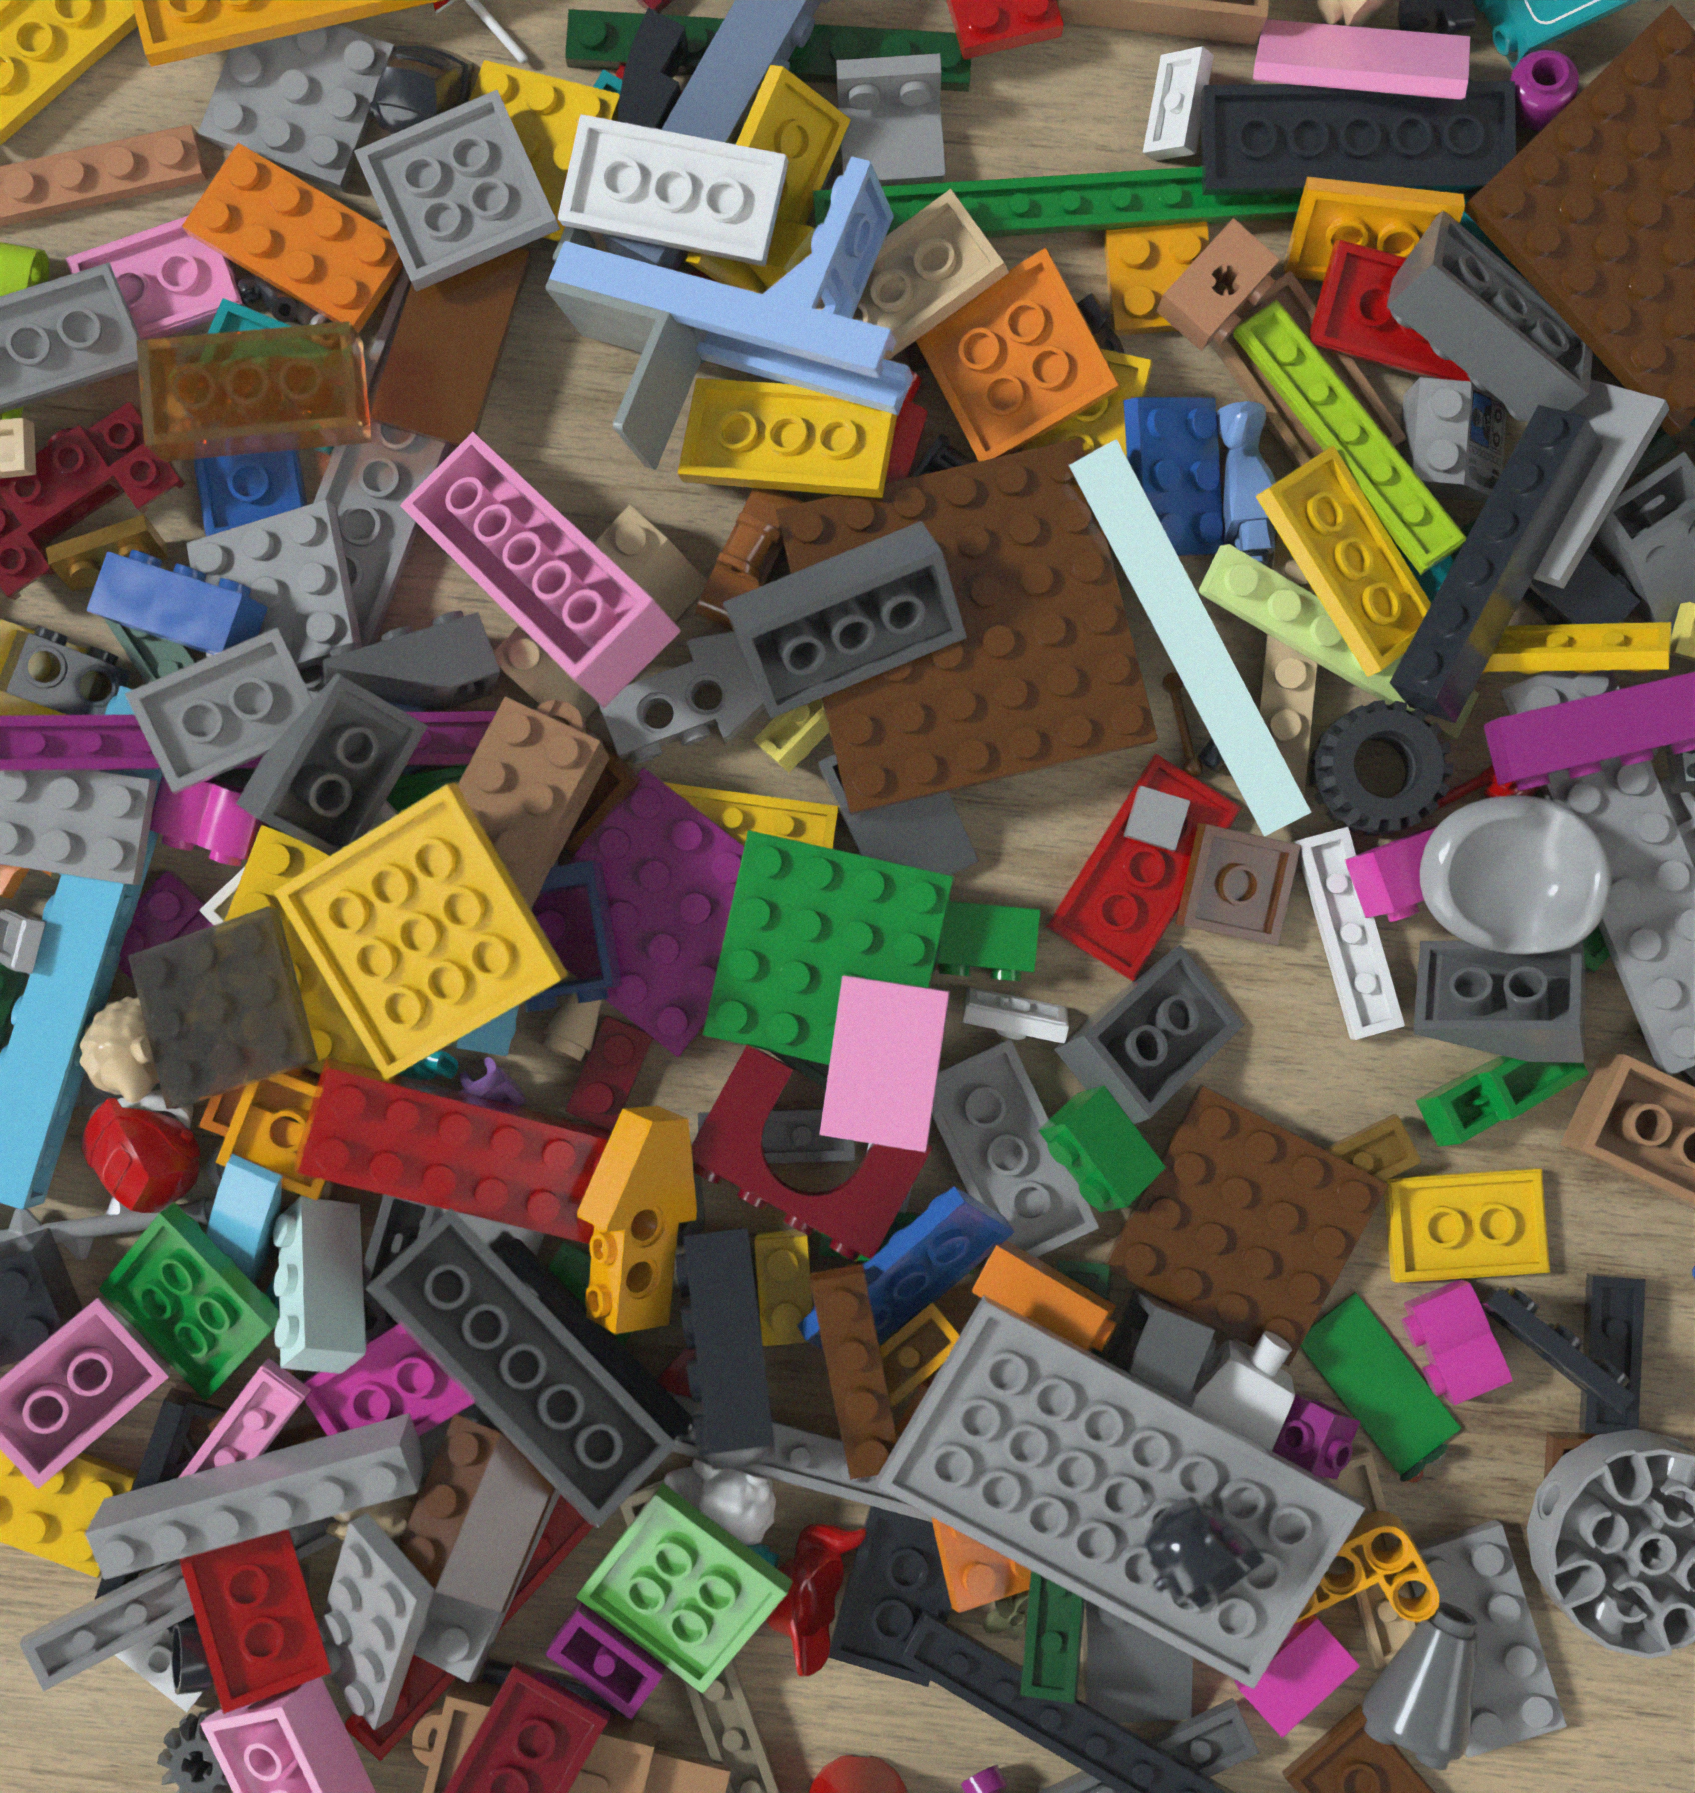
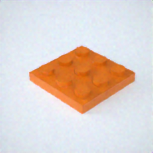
[916,247,1122,462]

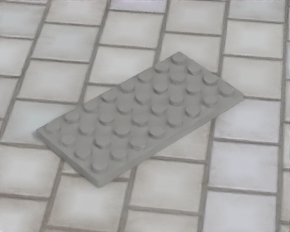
[876,1295,1365,1689]

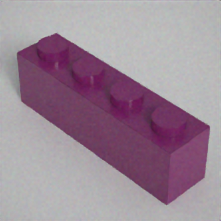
[1483,672,1695,791]

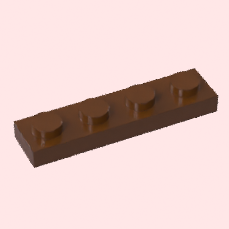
[810,1264,898,1480]

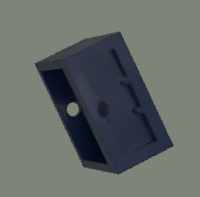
[520,860,622,1013]

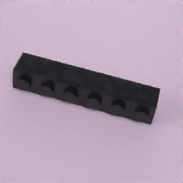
[1389,405,1603,723]

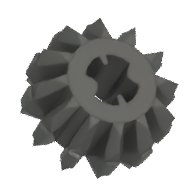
[157,1708,231,1793]

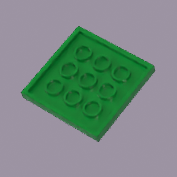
[703,830,955,1065]

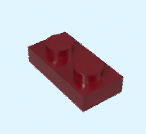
[565,1016,654,1132]

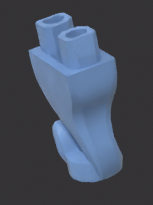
[1216,401,1277,566]

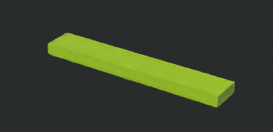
[1233,299,1466,575]

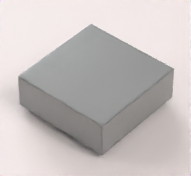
[1123,786,1190,852]

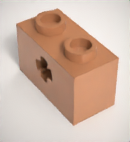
[1156,218,1280,352]

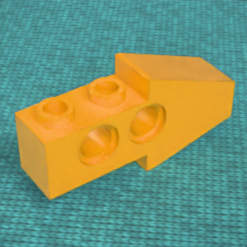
[577,1106,697,1334]

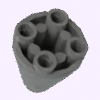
[1362,1602,1478,1770]

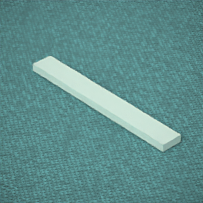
[1069,439,1311,837]

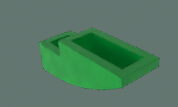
[1415,1055,1589,1147]

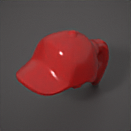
[766,1523,866,1677]

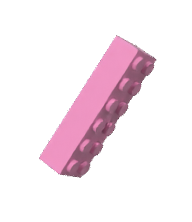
[400,432,681,708]

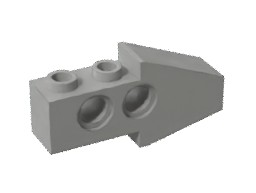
[598,632,766,764]

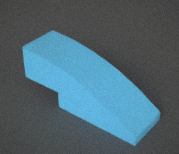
[206,1154,282,1285]

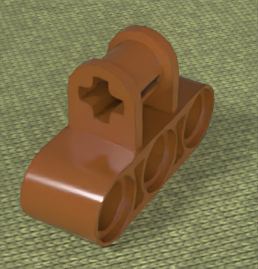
[695,488,805,632]

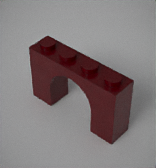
[691,1044,933,1261]

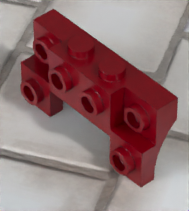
[0,401,186,600]

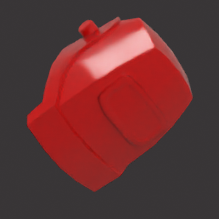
[81,1098,201,1213]

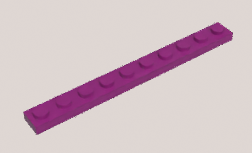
[0,711,497,772]

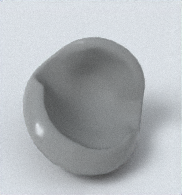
[1420,796,1611,954]

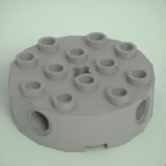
[1527,1429,1695,1659]

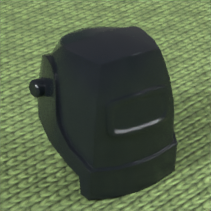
[369,45,474,134]
[1145,1496,1265,1609]

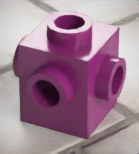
[1272,1394,1361,1480]

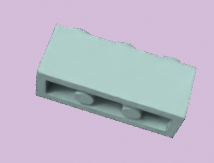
[273,1196,366,1374]

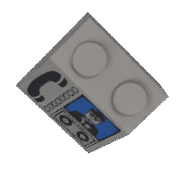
[1399,377,1507,502]

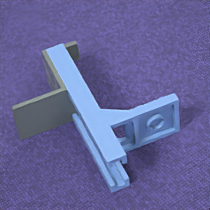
[545,157,913,470]

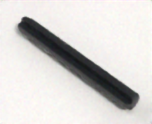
[498,1238,694,1443]

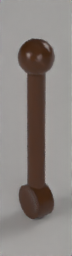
[1162,672,1203,777]

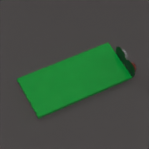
[1300,1292,1462,1483]

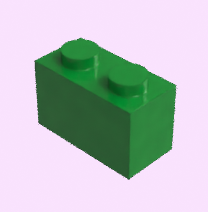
[937,901,1040,982]
[1038,1085,1166,1212]

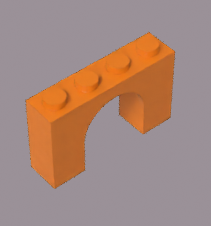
[896,1241,1117,1434]

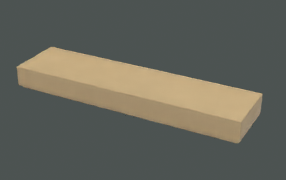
[1322,1448,1418,1669]

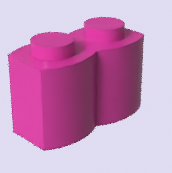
[150,774,268,866]
[1401,1279,1513,1405]

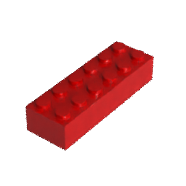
[295,1057,612,1244]

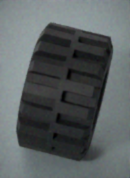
[1309,700,1453,836]

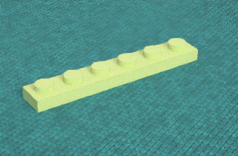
[1197,544,1479,739]

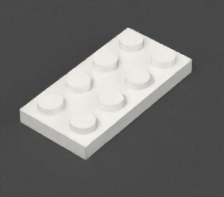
[558,114,789,266]

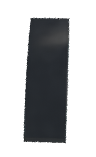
[618,8,689,130]

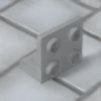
[836,53,946,185]

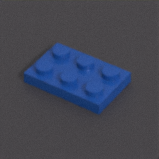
[1124,397,1224,557]

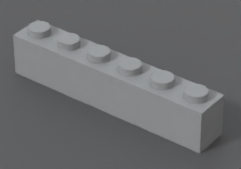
[85,1413,427,1580]

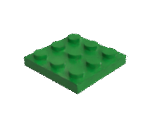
[98,1202,280,1401]

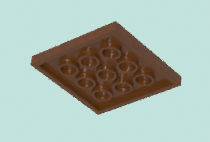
[1103,1084,1389,1367]

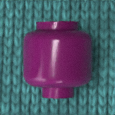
[1510,49,1579,131]

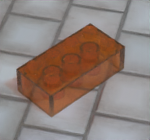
[136,321,372,462]

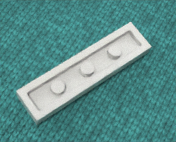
[1294,827,1405,1040]

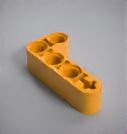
[1294,1511,1440,1624]

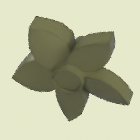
[983,1590,1029,1641]

